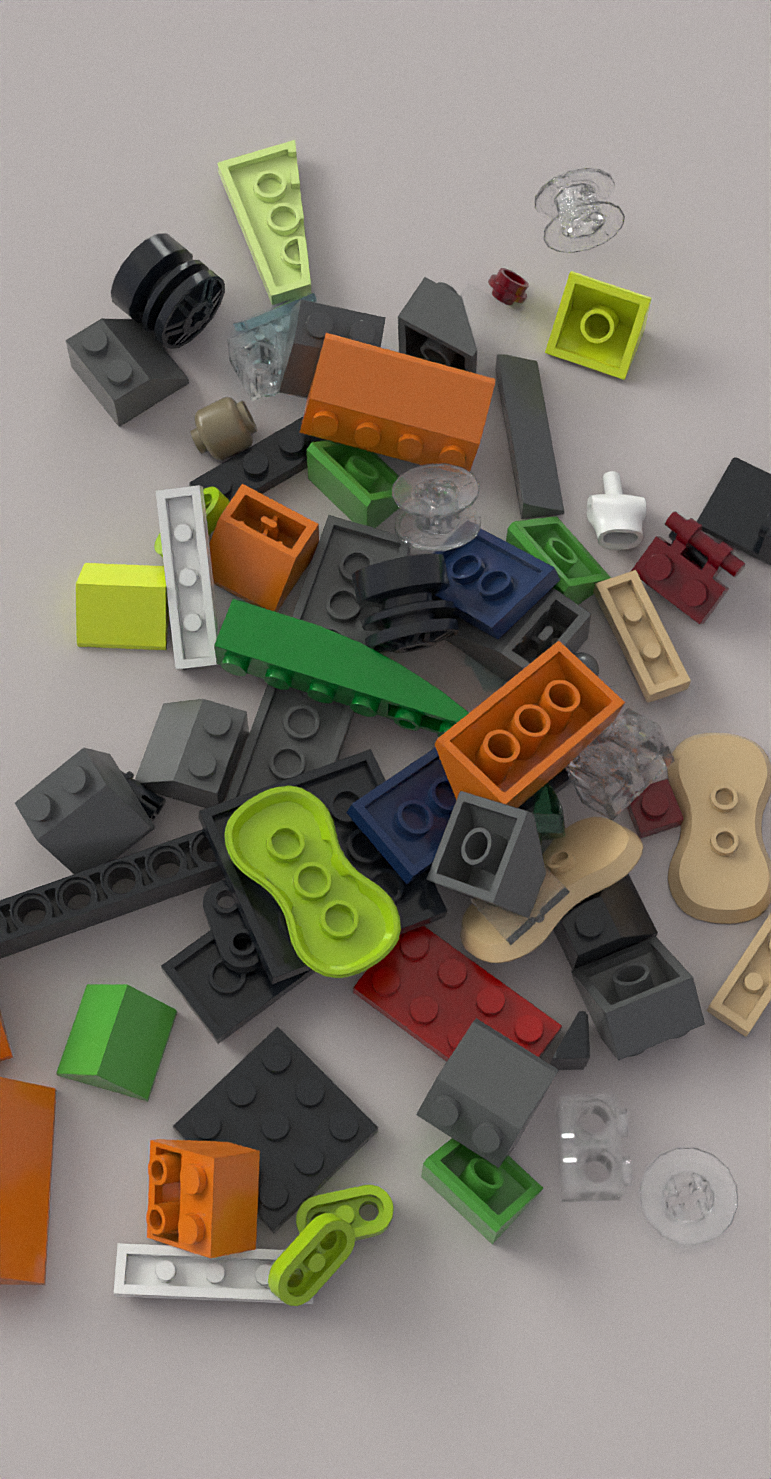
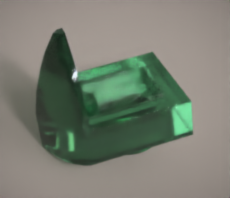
[532,783,565,846]

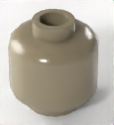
[190,396,258,461]

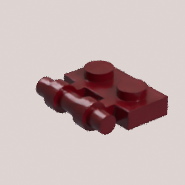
[630,511,746,624]

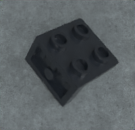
[697,457,771,565]

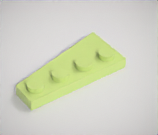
[217,140,311,305]

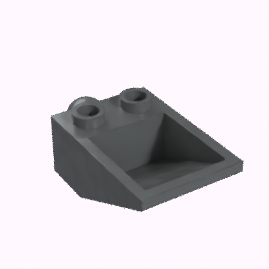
[439,588,599,682]

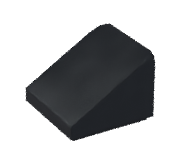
[550,1011,590,1070]

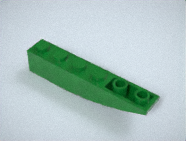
[214,599,469,737]

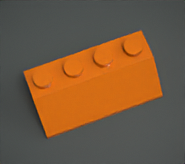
[300,333,496,478]
[434,641,625,808]
[0,1077,57,1285]

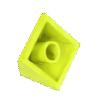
[545,271,652,380]
[76,563,169,650]

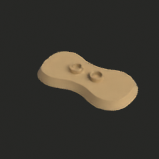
[667,733,771,924]
[460,817,643,963]

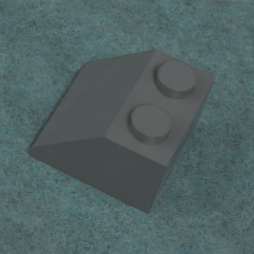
[398,277,477,374]
[277,300,386,399]
[66,318,189,427]
[135,699,249,808]
[15,747,155,874]
[426,791,546,918]
[571,936,705,1061]
[416,1018,559,1168]

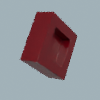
[623,779,684,839]

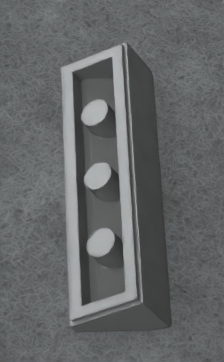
[495,354,564,519]

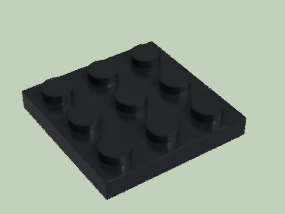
[173,1026,378,1233]

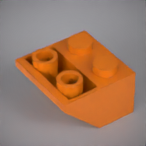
[209,484,319,612]
[146,1139,260,1258]

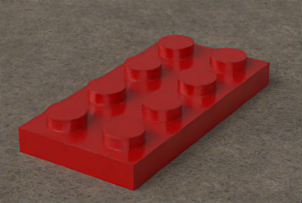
[353,926,562,1062]

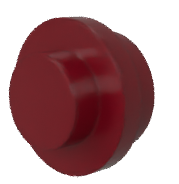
[488,268,529,306]

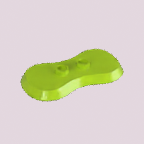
[225,786,401,978]

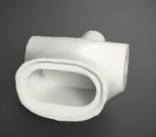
[587,471,646,550]

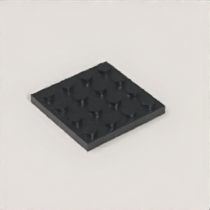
[198,749,448,984]

